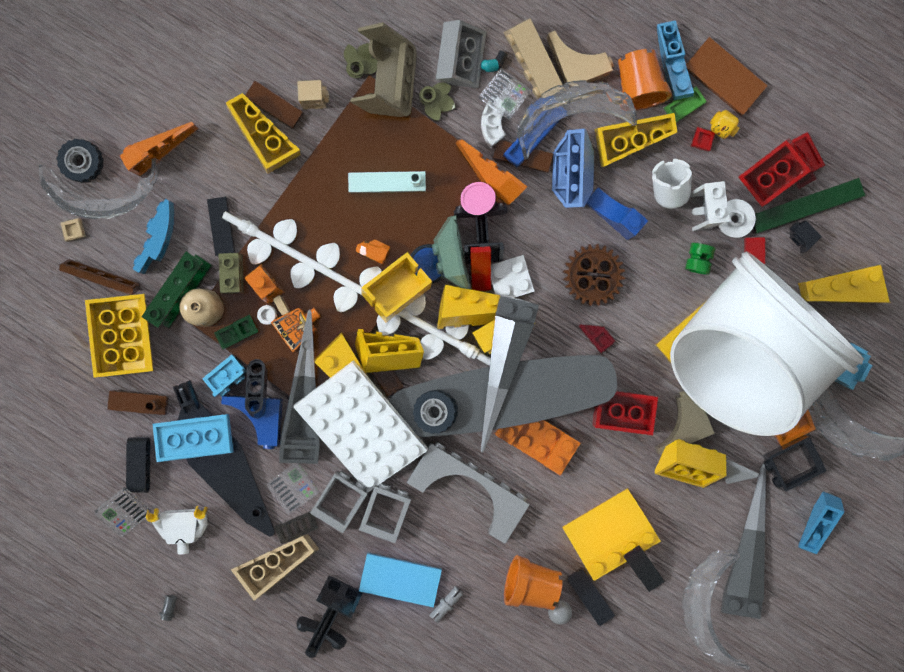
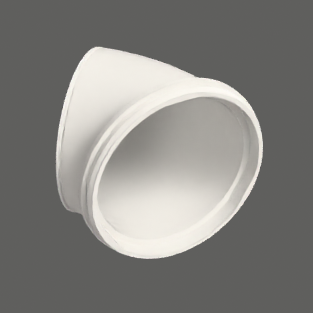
[670,251,864,436]

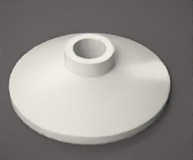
[718,199,756,238]

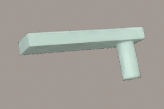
[348,171,426,193]

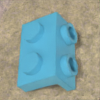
[202,354,247,397]

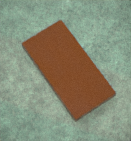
[686,37,768,116]

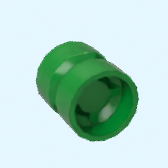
[685,243,716,275]

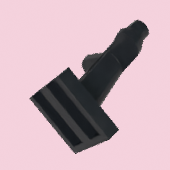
[454,203,508,264]
[296,575,363,658]

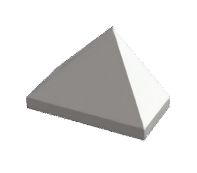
[724,459,759,484]

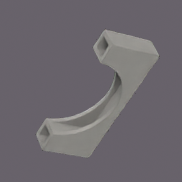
[407,441,530,544]

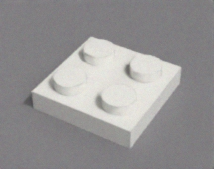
[491,255,534,298]

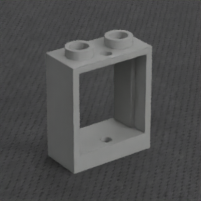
[310,471,368,533]
[359,483,411,543]

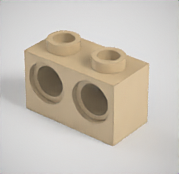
[297,80,329,109]

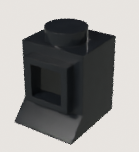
[788,220,822,253]

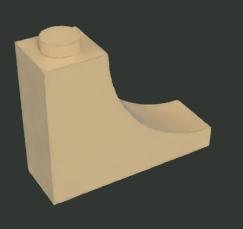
[547,31,614,91]

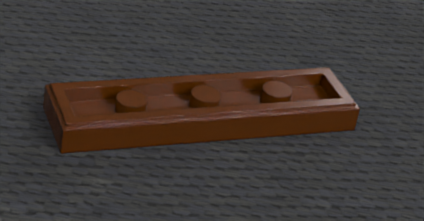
[59,259,141,295]

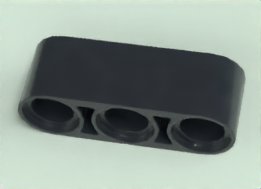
[245,359,268,419]
[126,437,151,493]

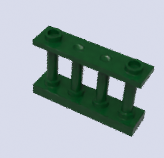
[141,251,213,328]

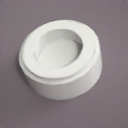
[257,305,278,325]

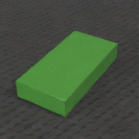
[664,86,707,123]

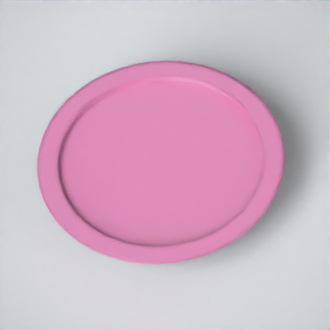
[461,182,495,215]

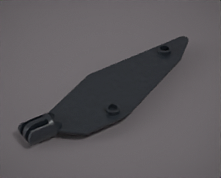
[173,380,275,537]

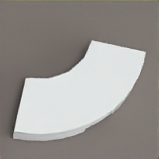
[481,95,507,148]

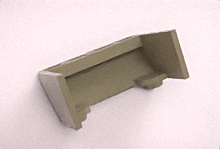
[350,22,417,117]

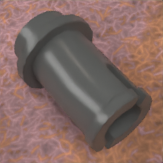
[159,595,177,621]

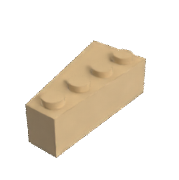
[503,19,565,101]
[231,534,319,601]

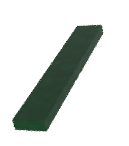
[753,178,866,234]

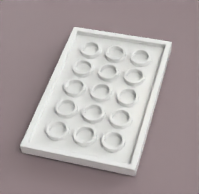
[294,360,428,492]

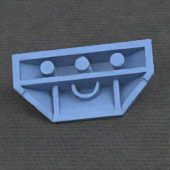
[552,129,594,208]

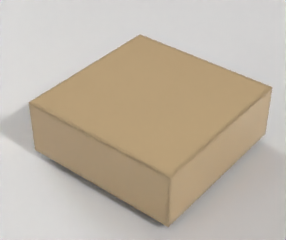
[61,218,86,242]
[273,295,291,315]

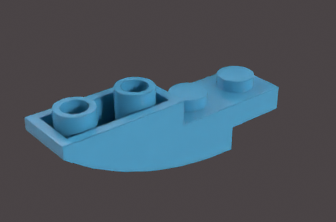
[657,20,694,100]
[133,199,174,274]

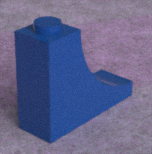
[586,188,648,240]
[221,395,283,449]

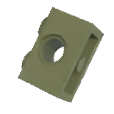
[219,253,244,294]

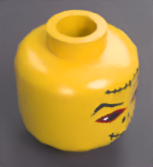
[710,110,739,139]

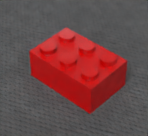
[738,138,814,207]
[592,391,658,436]

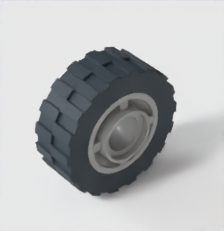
[56,139,104,183]
[413,390,458,434]

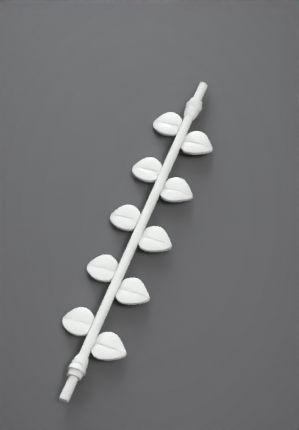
[222,212,491,366]

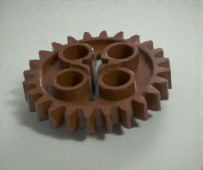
[562,244,625,306]

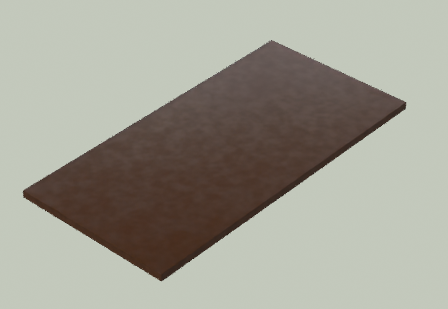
[192,75,485,396]

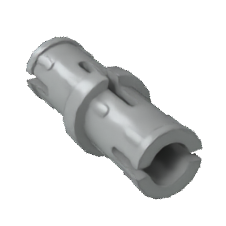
[429,586,464,623]

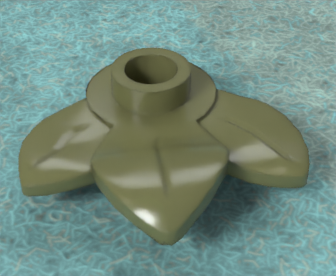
[344,43,378,79]
[419,82,455,121]

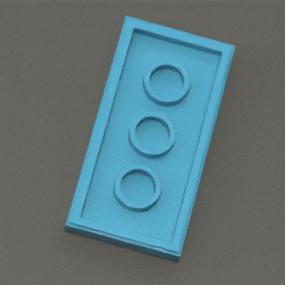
[152,414,234,462]
[359,553,442,608]

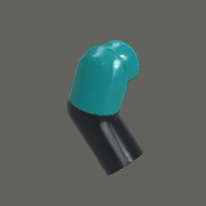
[481,50,508,73]

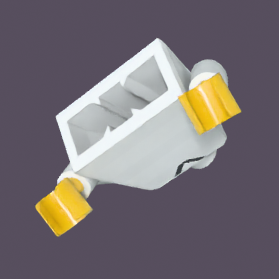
[146,506,208,554]

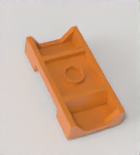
[494,420,580,476]

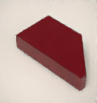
[578,324,616,353]

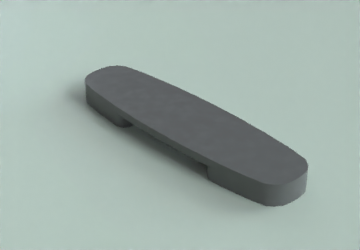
[389,355,617,437]

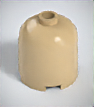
[180,289,224,327]

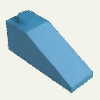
[798,492,845,554]

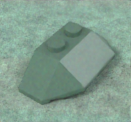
[432,216,471,290]

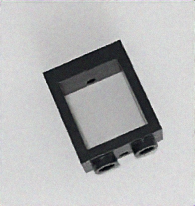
[763,435,827,492]

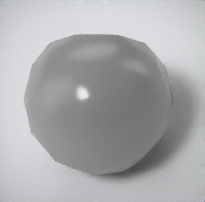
[548,600,572,625]

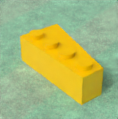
[226,93,301,174]
[594,113,677,167]
[798,265,890,303]
[314,332,369,378]

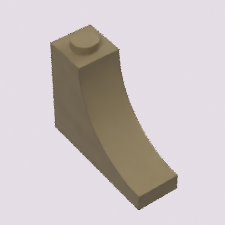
[655,390,715,456]

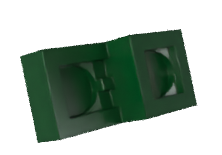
[214,315,258,350]

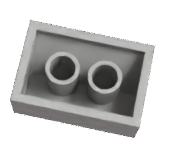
[436,20,486,88]

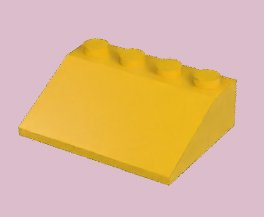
[85,294,154,378]
[562,488,661,581]

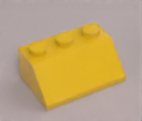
[655,439,727,488]

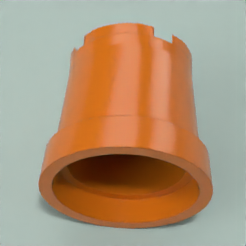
[618,49,672,111]
[504,555,563,610]

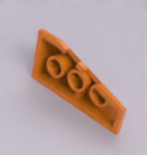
[120,122,199,176]
[456,139,527,205]

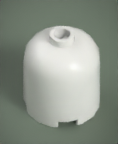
[652,159,692,209]

